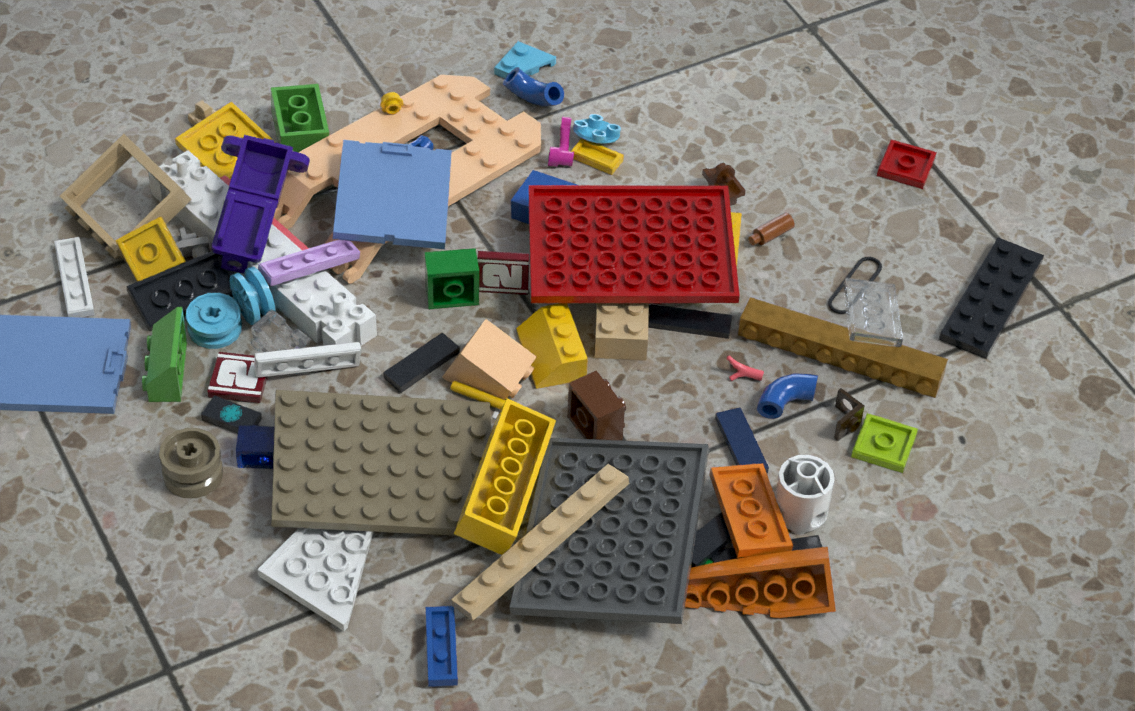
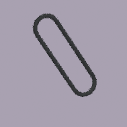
[828,257,882,314]

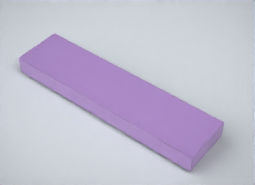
[258,240,360,286]

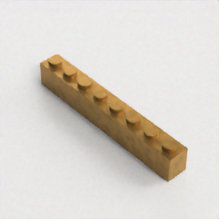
[738,297,948,398]

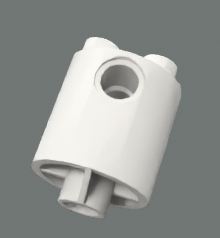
[775,455,835,535]

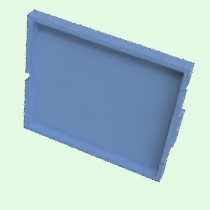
[333,140,452,250]
[0,315,131,414]

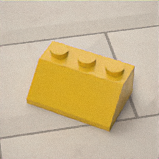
[516,303,588,389]

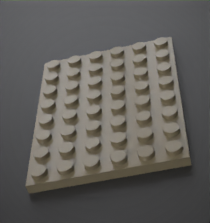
[271,390,491,536]

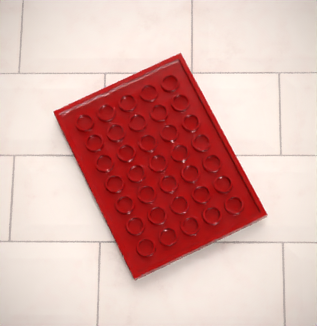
[528,185,740,303]

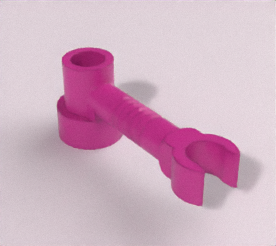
[548,116,574,167]

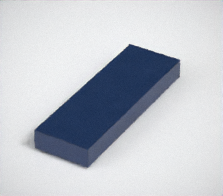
[715,407,769,473]

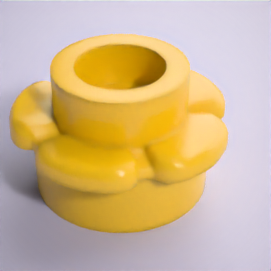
[380,92,404,114]

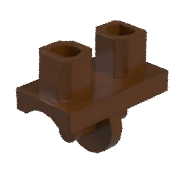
[702,162,746,206]

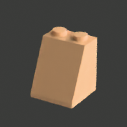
[442,319,536,400]

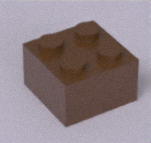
[567,371,626,441]

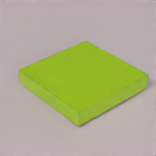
[851,413,918,473]

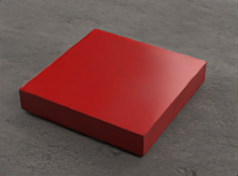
[877,139,937,189]

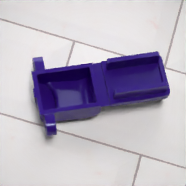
[211,135,310,274]

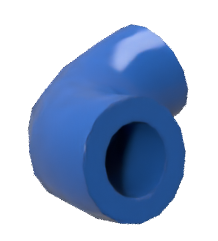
[503,67,564,106]
[757,373,818,419]

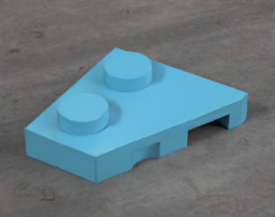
[494,41,556,79]

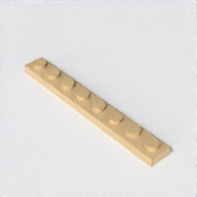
[451,464,629,621]

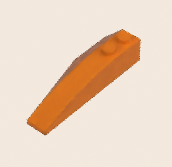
[685,547,836,618]

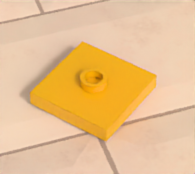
[115,217,186,282]

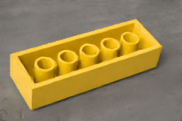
[454,398,556,555]

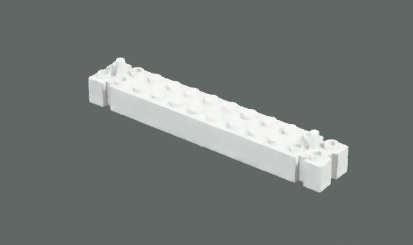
[148,150,377,346]

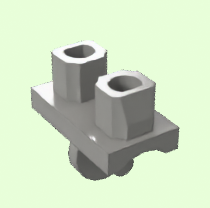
[173,227,210,259]

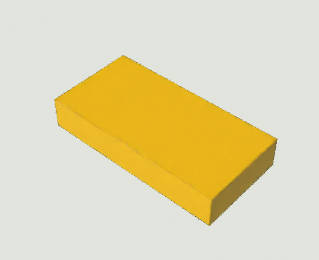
[570,138,624,175]

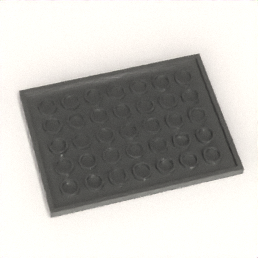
[510,438,709,624]

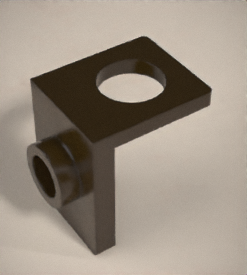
[834,388,865,441]

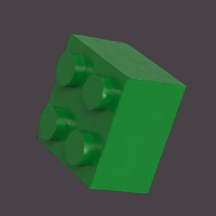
[424,248,479,310]

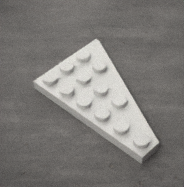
[257,528,373,631]

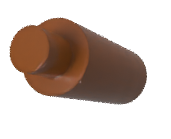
[748,212,795,245]

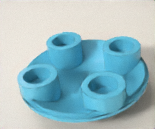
[573,114,621,143]

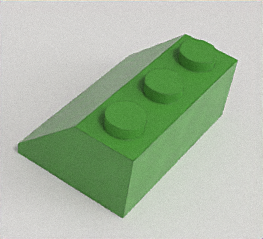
[271,84,329,152]
[142,307,187,402]

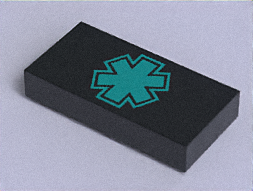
[201,395,262,437]

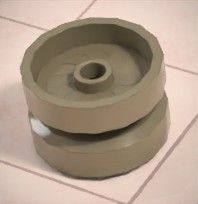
[159,428,223,498]

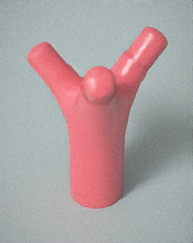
[726,355,764,381]

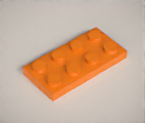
[709,463,793,558]

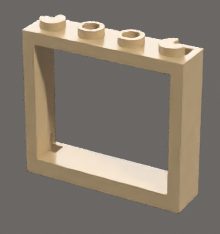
[60,134,192,263]

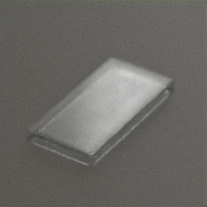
[843,278,903,347]

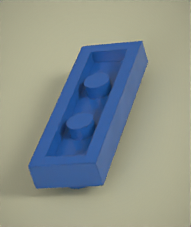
[425,606,458,687]

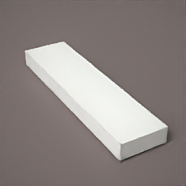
[54,237,95,318]
[254,342,361,378]

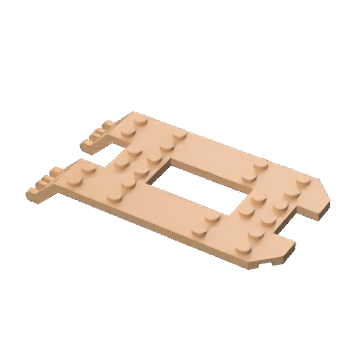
[274,75,541,284]

